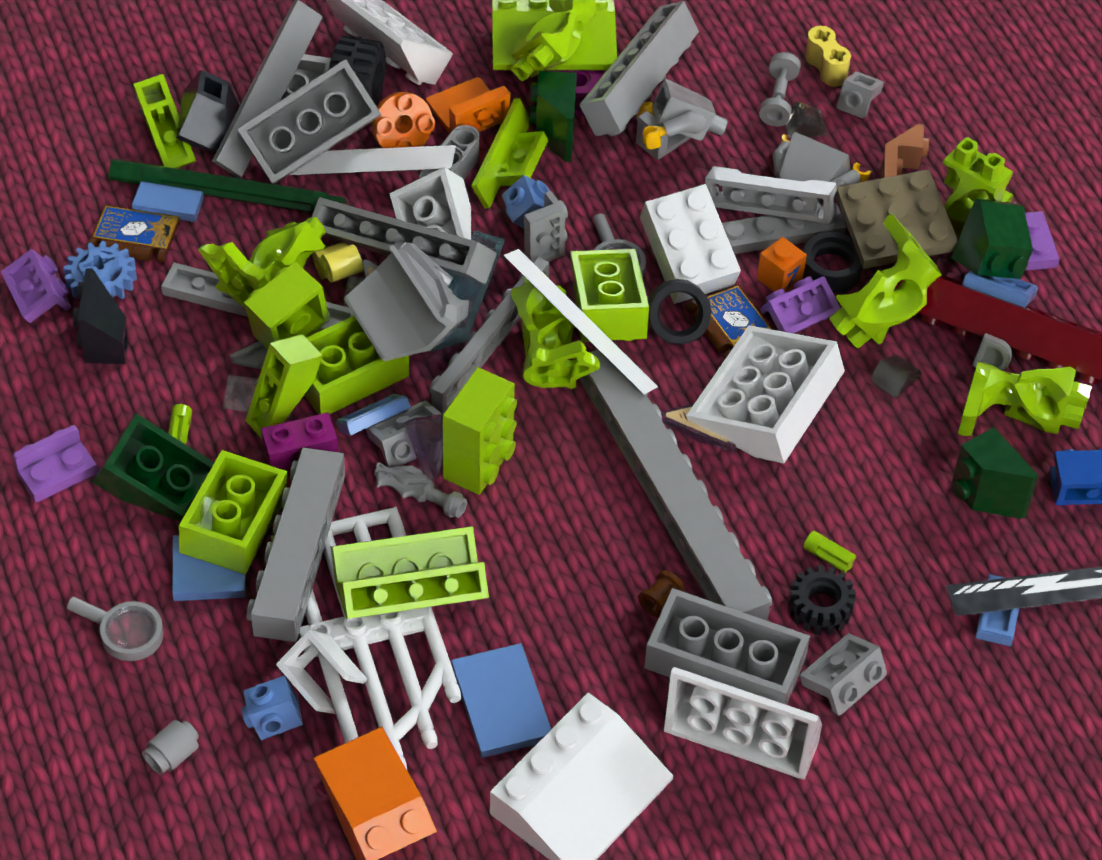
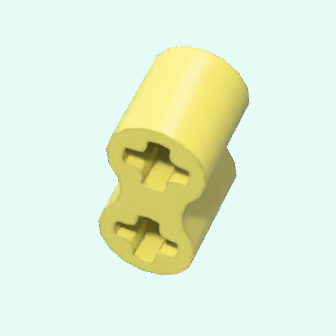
[805,26,851,87]
[313,242,363,282]

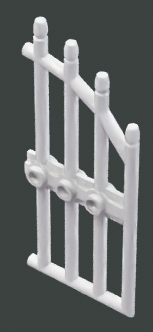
[271,507,461,769]

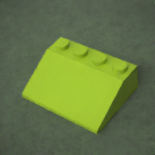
[492,0,617,70]

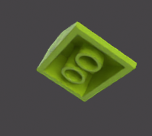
[570,249,649,342]

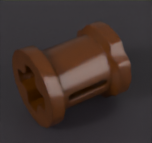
[638,570,685,618]

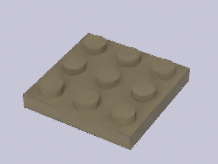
[835,169,958,269]

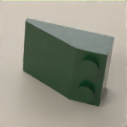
[92,414,215,522]

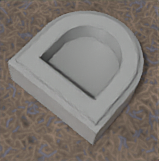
[972,333,1012,371]

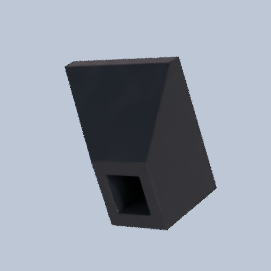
[176,70,240,155]
[73,268,129,364]

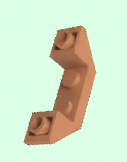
[881,124,929,178]

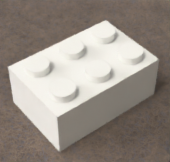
[640,184,741,304]

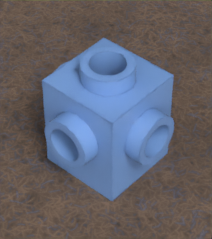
[502,175,550,228]
[241,675,303,740]

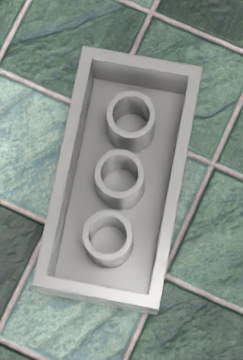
[237,59,382,184]
[644,588,810,705]

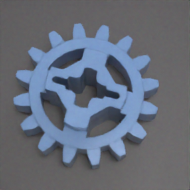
[63,241,137,299]

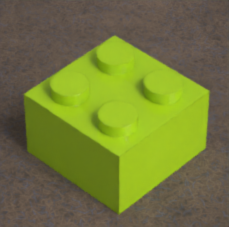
[244,261,330,349]

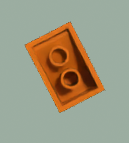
[312,727,437,860]

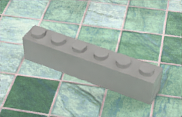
[579,1,699,136]
[312,197,497,285]
[247,448,345,642]

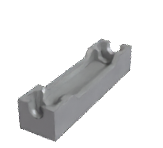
[705,166,837,224]

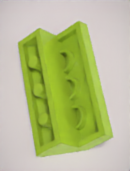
[330,526,489,619]

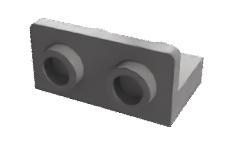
[524,191,568,263]
[366,400,443,468]
[799,633,887,716]

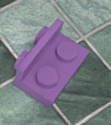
[1014,202,1059,270]
[1,249,72,323]
[759,276,840,334]
[12,425,98,503]

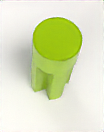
[168,404,192,444]
[803,531,856,573]

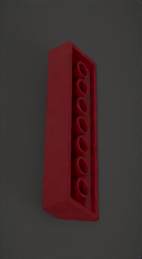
[895,274,1102,384]

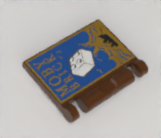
[87,205,180,264]
[685,285,773,360]

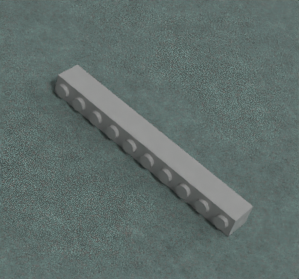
[579,344,772,621]

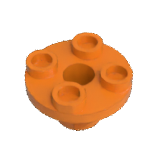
[372,92,435,148]

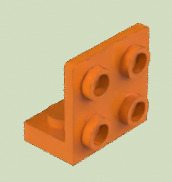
[426,77,510,134]

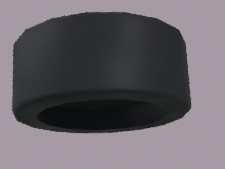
[803,231,862,294]
[648,279,712,345]

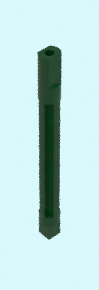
[108,158,347,213]

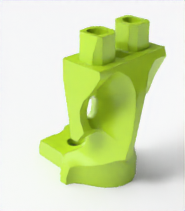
[510,0,597,81]
[943,137,1014,237]
[829,213,941,348]
[198,217,326,307]
[510,275,600,389]
[958,361,1092,436]

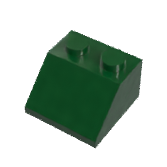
[530,71,577,162]
[951,198,1033,279]
[951,427,1038,519]

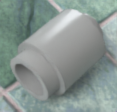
[142,720,199,775]

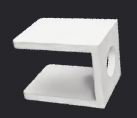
[276,630,368,714]

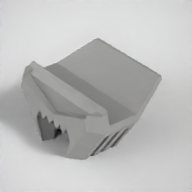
[344,242,469,361]

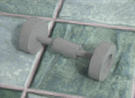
[759,52,801,126]

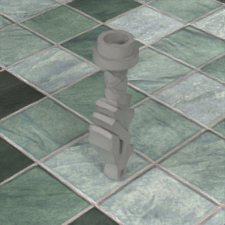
[374,462,467,518]

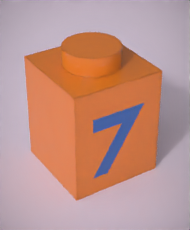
[757,236,807,293]

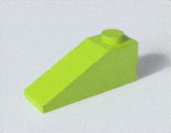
[133,74,196,168]
[245,334,323,438]

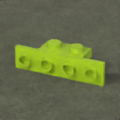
[471,98,548,209]

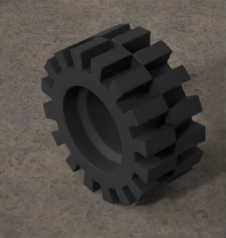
[788,565,856,635]

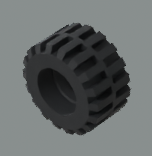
[328,35,386,106]

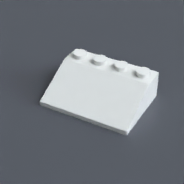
[326,0,453,85]
[686,325,845,463]
[664,667,822,780]
[490,693,673,860]

